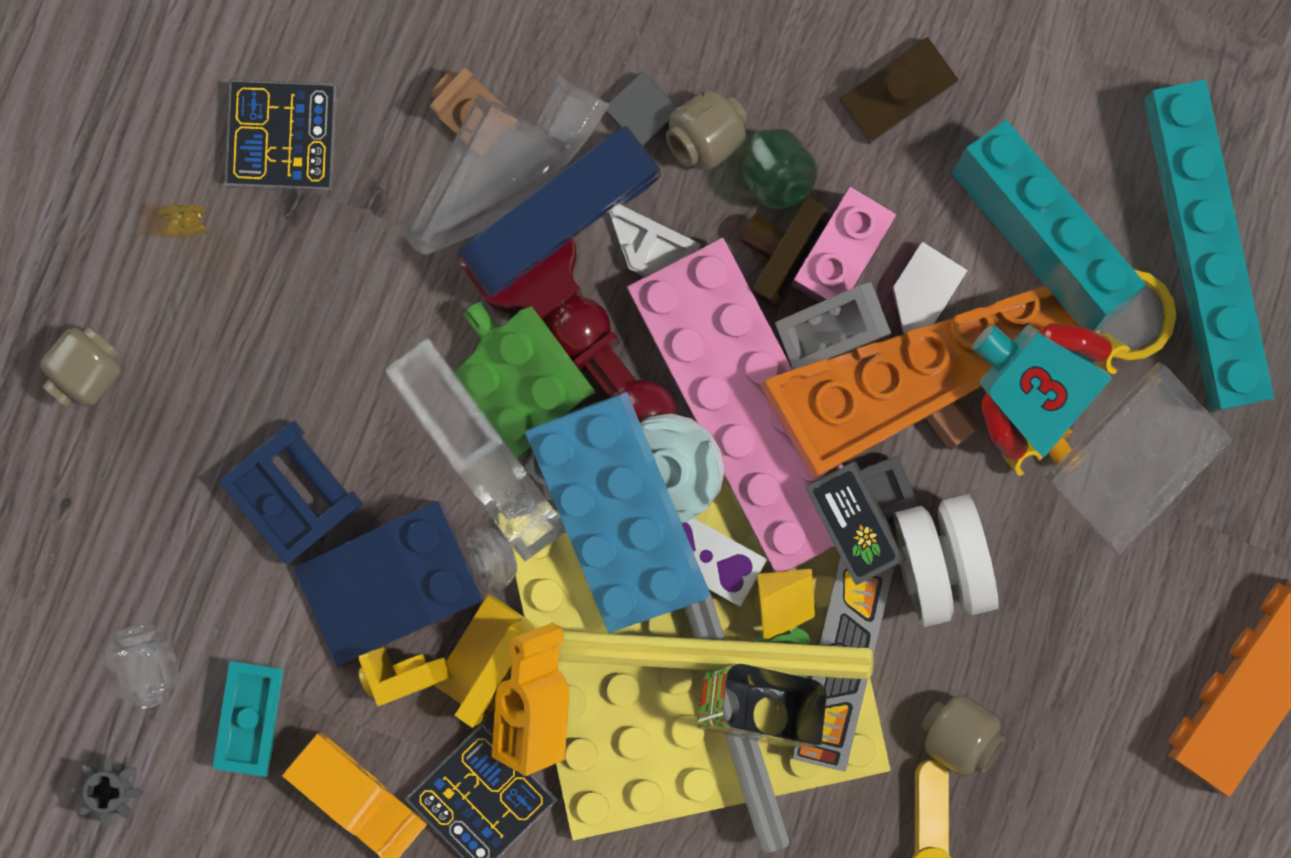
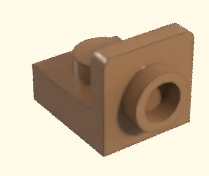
[429,67,515,156]

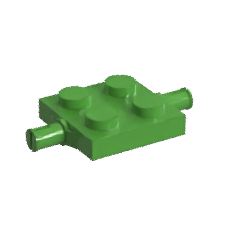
[454,302,596,458]

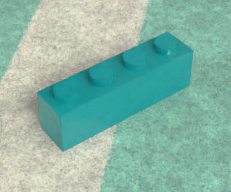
[951,119,1146,332]

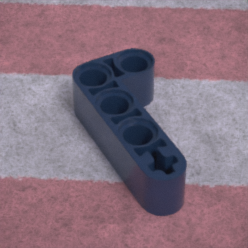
[457,126,661,298]

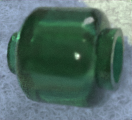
[738,129,818,209]

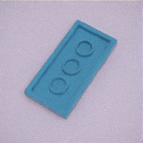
[525,392,711,633]

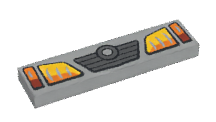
[792,557,895,772]

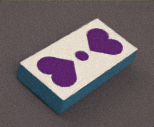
[681,518,767,607]

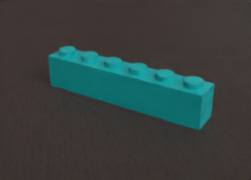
[1143,79,1275,413]

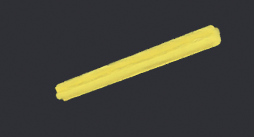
[558,631,874,679]

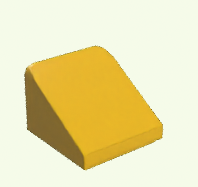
[757,569,815,640]

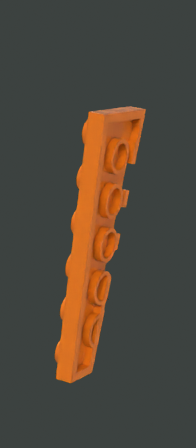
[760,286,1079,479]

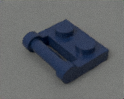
[218,420,363,565]

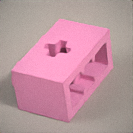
[791,187,897,303]

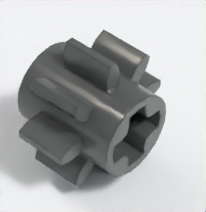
[72,757,143,826]

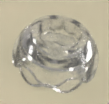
[465,527,517,594]

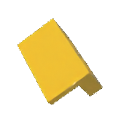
[434,594,539,728]

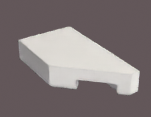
[609,204,701,278]
[892,242,968,334]

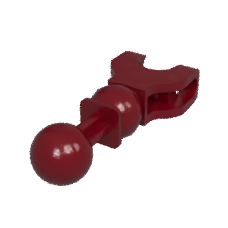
[458,239,677,423]

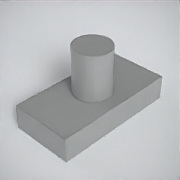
[775,282,891,370]

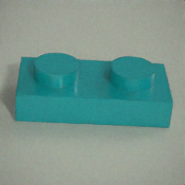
[212,661,285,777]

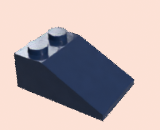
[294,501,485,667]

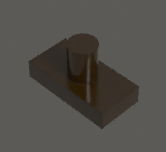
[839,37,959,144]
[740,196,831,309]

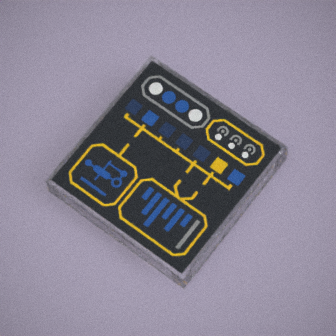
[224,79,338,192]
[405,722,558,858]

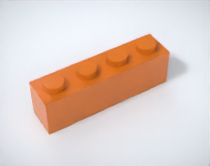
[1167,580,1291,797]

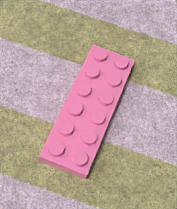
[627,238,843,572]

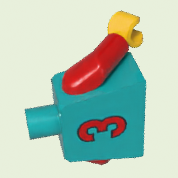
[972,323,1130,476]

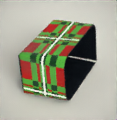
[697,664,827,748]

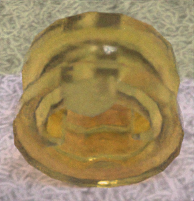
[157,205,208,238]

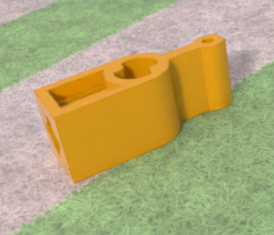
[492,622,570,776]
[282,732,428,858]

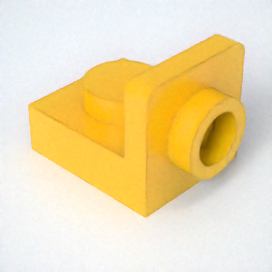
[359,647,452,707]

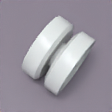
[893,494,998,627]

